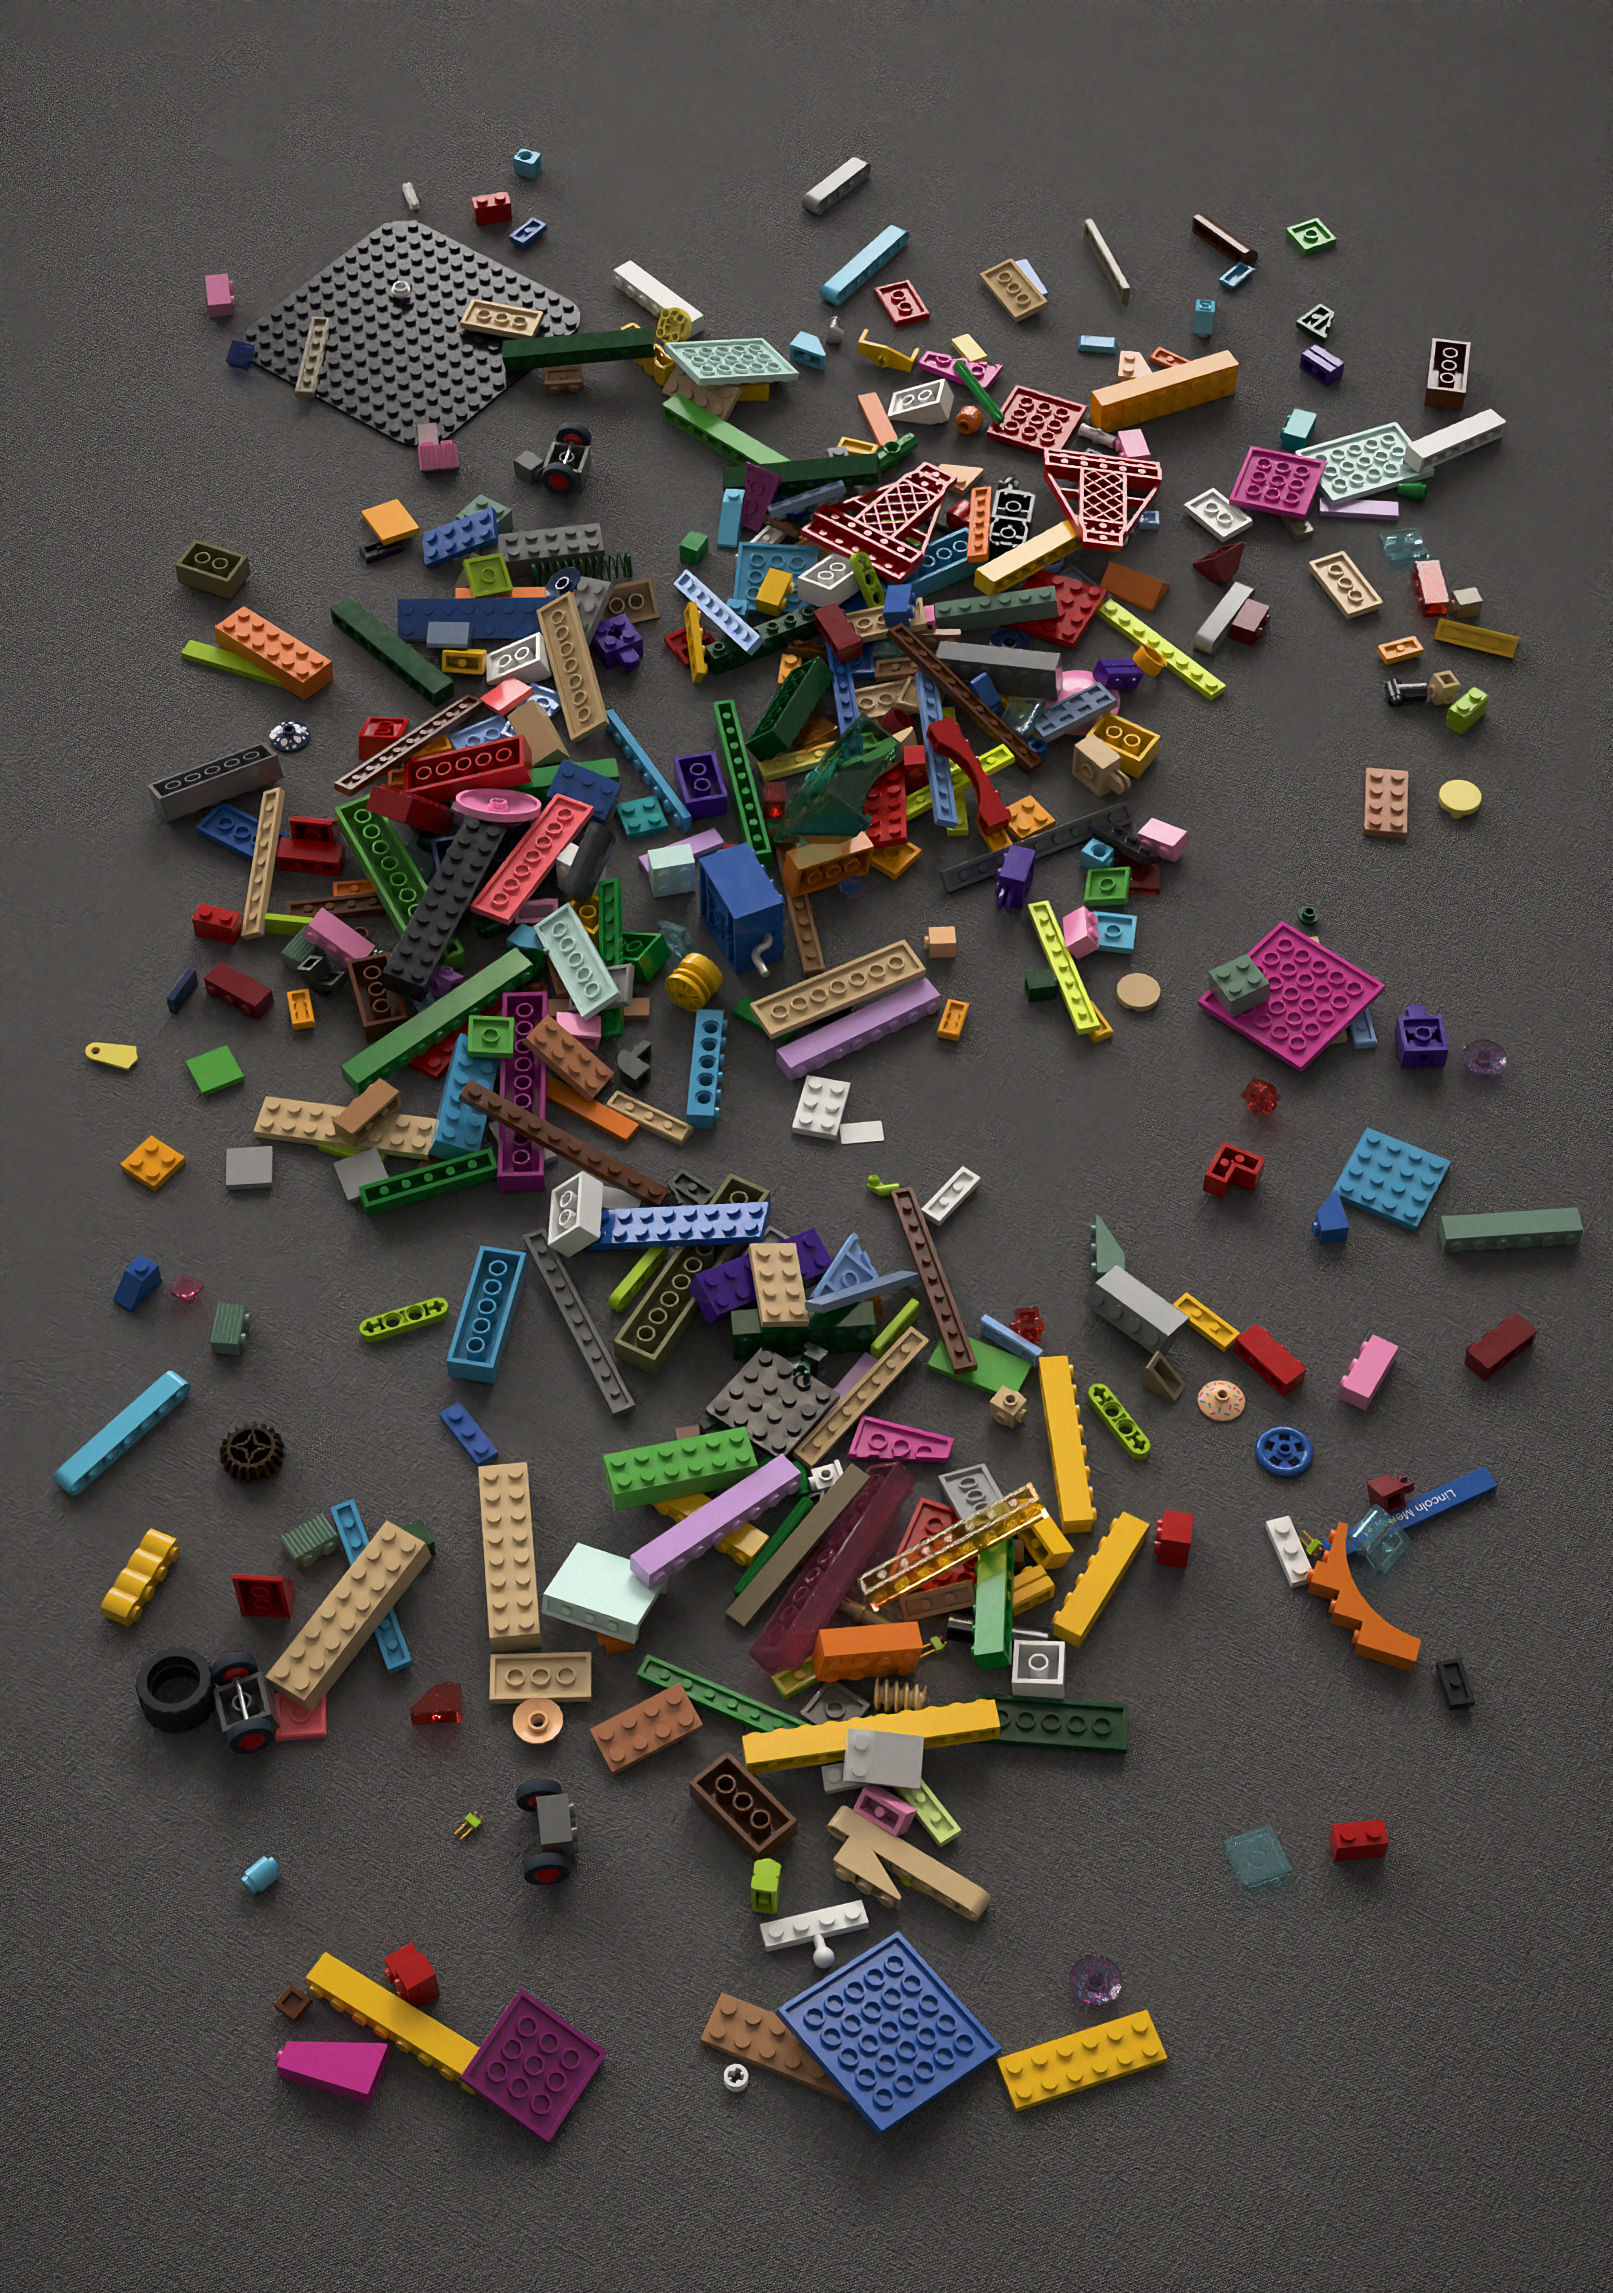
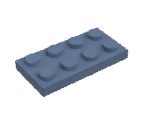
[767,480,847,520]
[1027,682,1119,743]

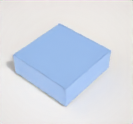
[1139,511,1159,530]

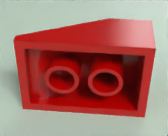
[359,717,409,762]
[232,1574,295,1619]

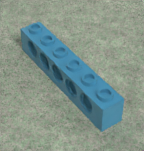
[686,1009,728,1129]

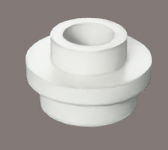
[392,281,410,298]

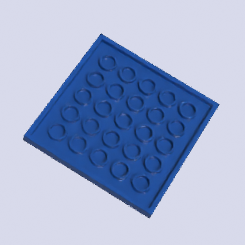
[776,1931,1002,2136]

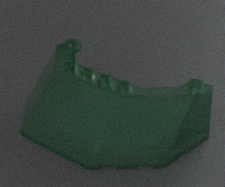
[773,712,902,844]

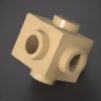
[1427,670,1461,705]
[989,1385,1028,1429]

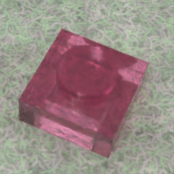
[170,1273,204,1304]

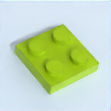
[463,553,513,598]

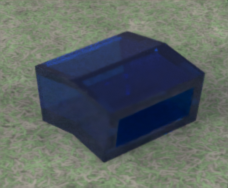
[225,340,256,371]

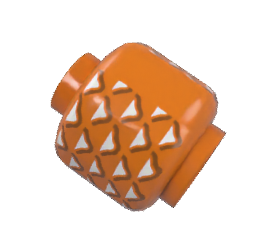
[955,406,983,435]

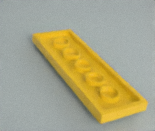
[996,2010,1167,2112]

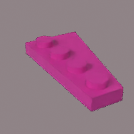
[918,351,1003,391]
[848,1415,954,1463]

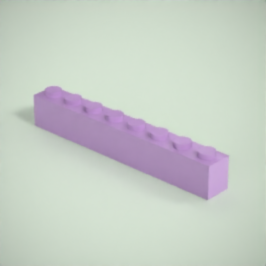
[776,978,941,1081]
[630,1454,801,1589]

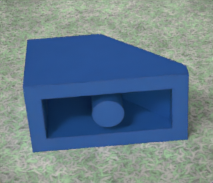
[970,672,1001,716]
[1312,1190,1349,1244]
[113,1255,162,1313]

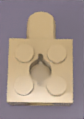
[1072,734,1131,797]

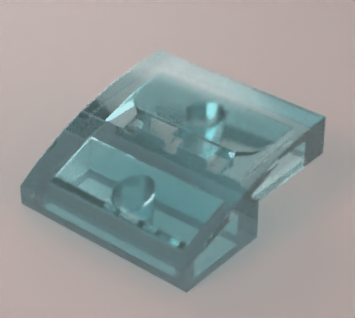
[1378,527,1429,564]
[1347,1504,1412,1575]

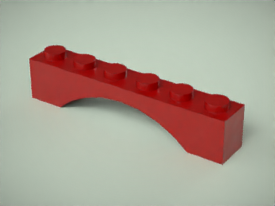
[926,716,1011,837]

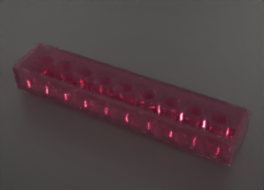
[748,1461,918,1672]

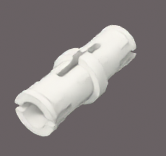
[1078,423,1117,449]

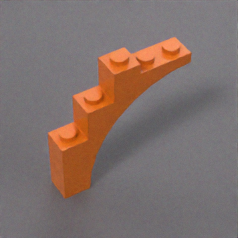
[1305,1522,1421,1672]

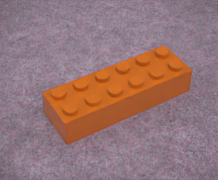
[215,606,333,700]

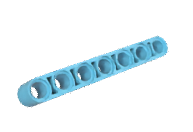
[820,225,909,306]
[53,1371,191,1496]

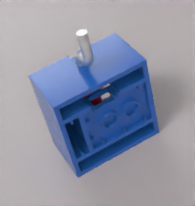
[699,842,785,977]

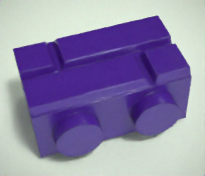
[1299,344,1344,386]
[1092,659,1143,690]

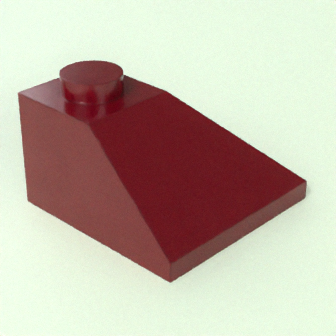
[1192,542,1244,584]

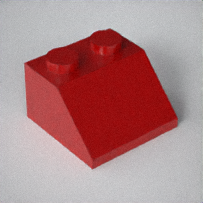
[289,816,341,843]

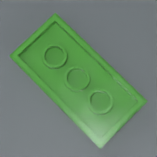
[927,1337,1033,1396]

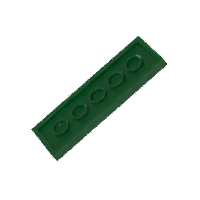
[973,1692,1129,1754]

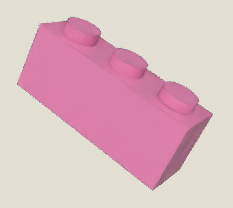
[303,907,375,968]
[1339,1335,1399,1411]

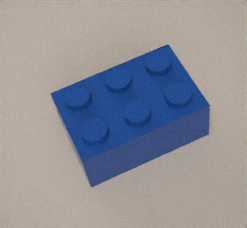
[546,759,621,826]

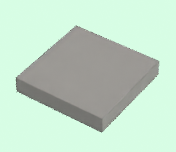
[226,1146,273,1190]
[333,1147,389,1204]

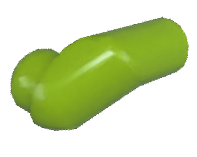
[867,1175,900,1197]

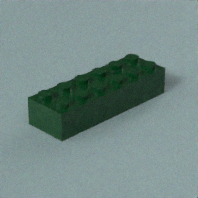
[744,656,834,763]
[731,1301,875,1361]

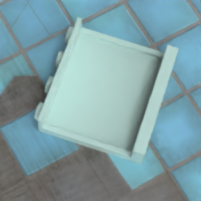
[541,1543,669,1644]

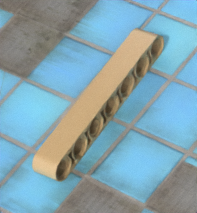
[826,1805,992,1922]

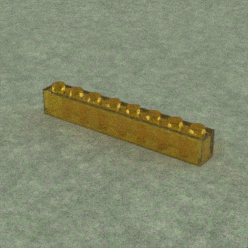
[856,1482,1049,1612]

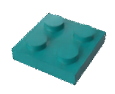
[616,795,668,840]

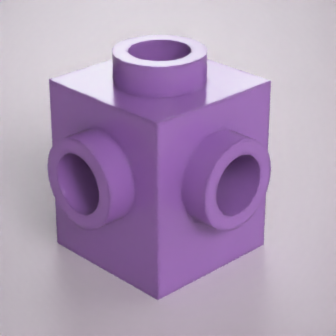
[429,966,464,999]

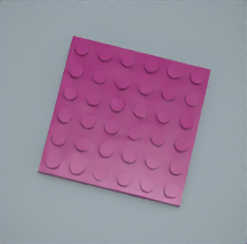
[1198,921,1385,1073]

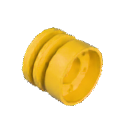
[664,953,723,1012]

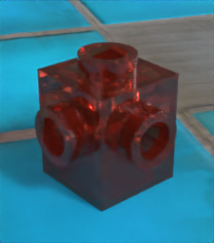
[1240,1078,1281,1115]
[1010,1306,1045,1343]

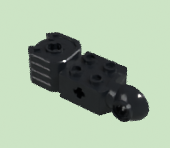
[988,474,1035,563]

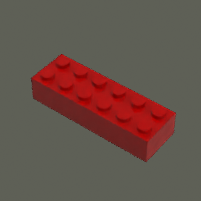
[404,734,532,803]
[365,784,455,837]

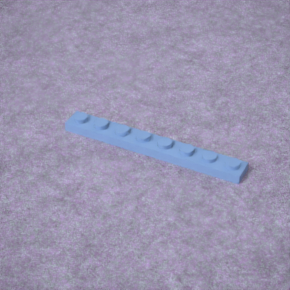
[674,569,765,656]

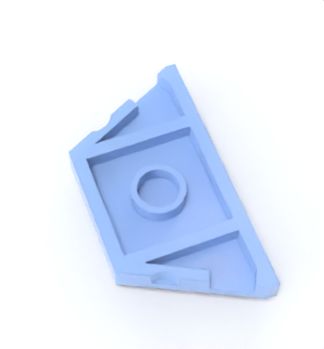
[808,1233,879,1302]

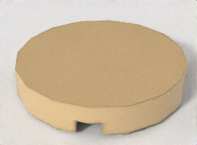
[1116,973,1160,1012]

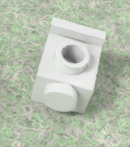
[807,1460,843,1493]

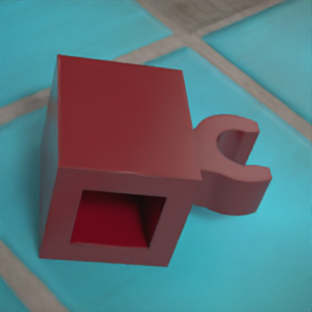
[1367,1474,1415,1516]

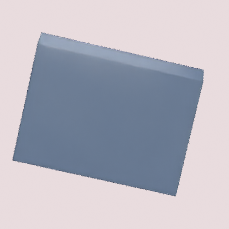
[427,622,472,648]

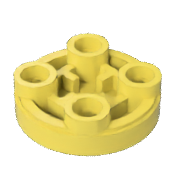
[656,307,692,343]
[1438,780,1482,819]

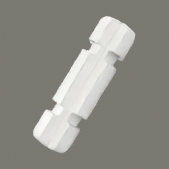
[402,182,420,211]

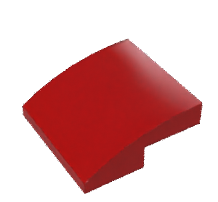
[663,623,716,667]

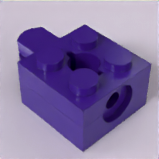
[589,614,643,671]
[995,845,1036,912]
[1394,1004,1449,1068]

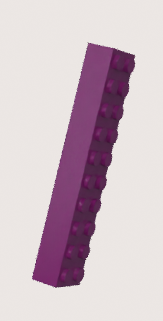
[498,992,549,1192]

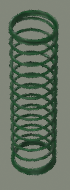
[530,552,633,587]

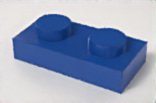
[509,217,547,249]

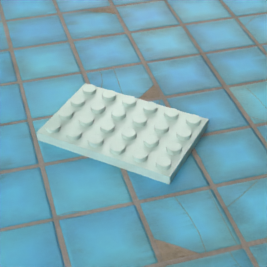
[663,338,799,387]
[1294,422,1435,506]

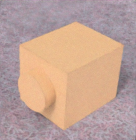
[924,926,956,958]

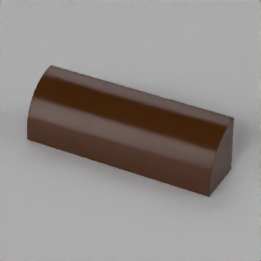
[1192,213,1258,265]

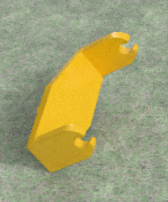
[856,329,920,372]

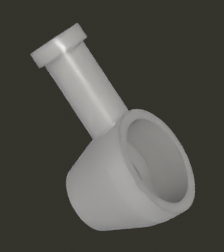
[826,316,844,344]

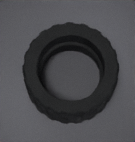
[135,1647,216,1733]

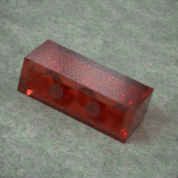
[1410,560,1449,618]

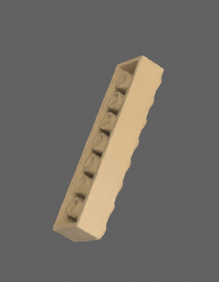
[478,1462,542,1652]
[265,1521,432,1713]

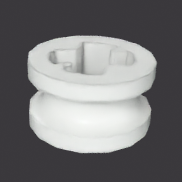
[724,2064,748,2092]

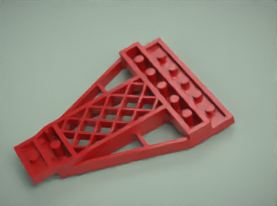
[1043,447,1162,553]
[801,462,957,585]

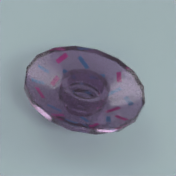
[1462,1039,1507,1076]
[1069,1955,1123,2006]

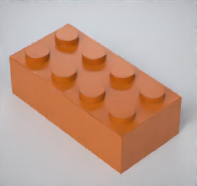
[781,828,874,898]
[812,1621,923,1683]

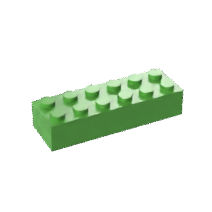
[603,1427,758,1511]

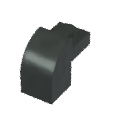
[296,955,349,998]
[618,1039,652,1093]

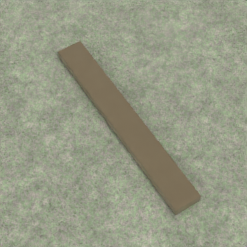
[726,1463,871,1629]

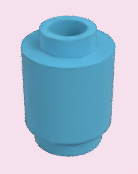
[241,1856,281,1895]

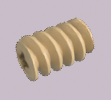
[873,1678,927,1713]

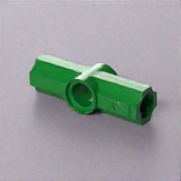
[877,433,918,472]

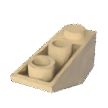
[833,1836,901,1911]

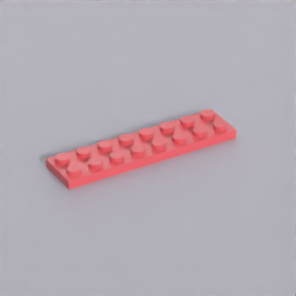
[470,793,594,926]

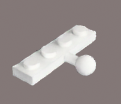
[760,1900,869,1968]

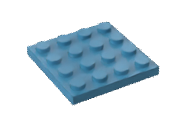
[733,542,819,616]
[1332,1127,1451,1232]

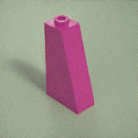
[275,2041,390,2105]

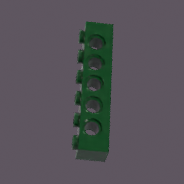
[705,605,821,676]

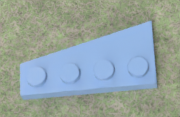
[500,682,562,739]

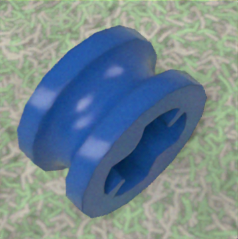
[1028,739,1047,758]

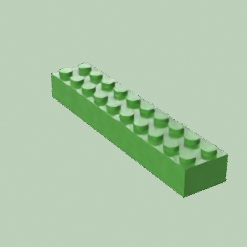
[334,794,466,971]

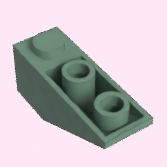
[1090,1215,1125,1282]

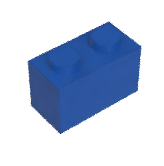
[883,584,918,628]

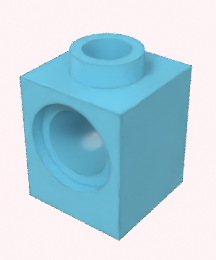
[512,148,542,179]
[1080,838,1115,869]

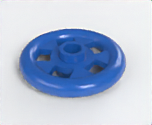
[1255,1427,1313,1477]

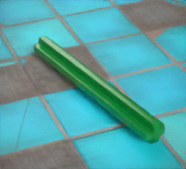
[954,360,1005,425]
[733,1496,814,1596]

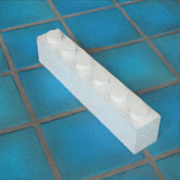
[613,260,704,339]
[1403,409,1506,473]

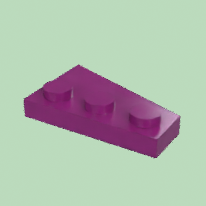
[741,462,783,532]

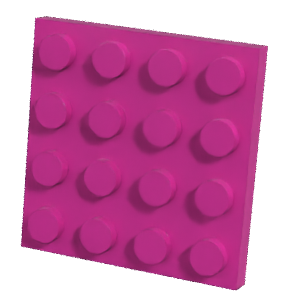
[1229,446,1326,520]

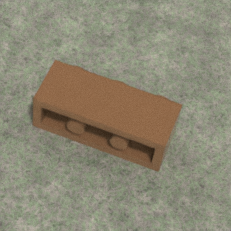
[332,1078,402,1148]

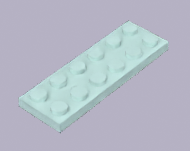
[533,902,622,1021]

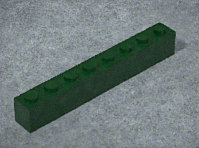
[502,327,656,371]
[723,453,881,494]
[330,597,454,708]

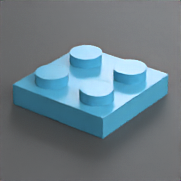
[1094,911,1137,954]

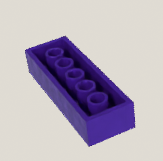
[688,1228,832,1326]

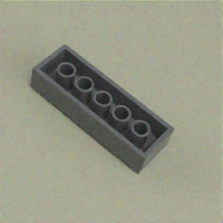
[482,523,606,579]
[935,641,1063,701]
[147,742,284,822]

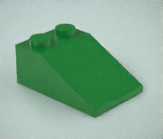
[596,931,672,981]

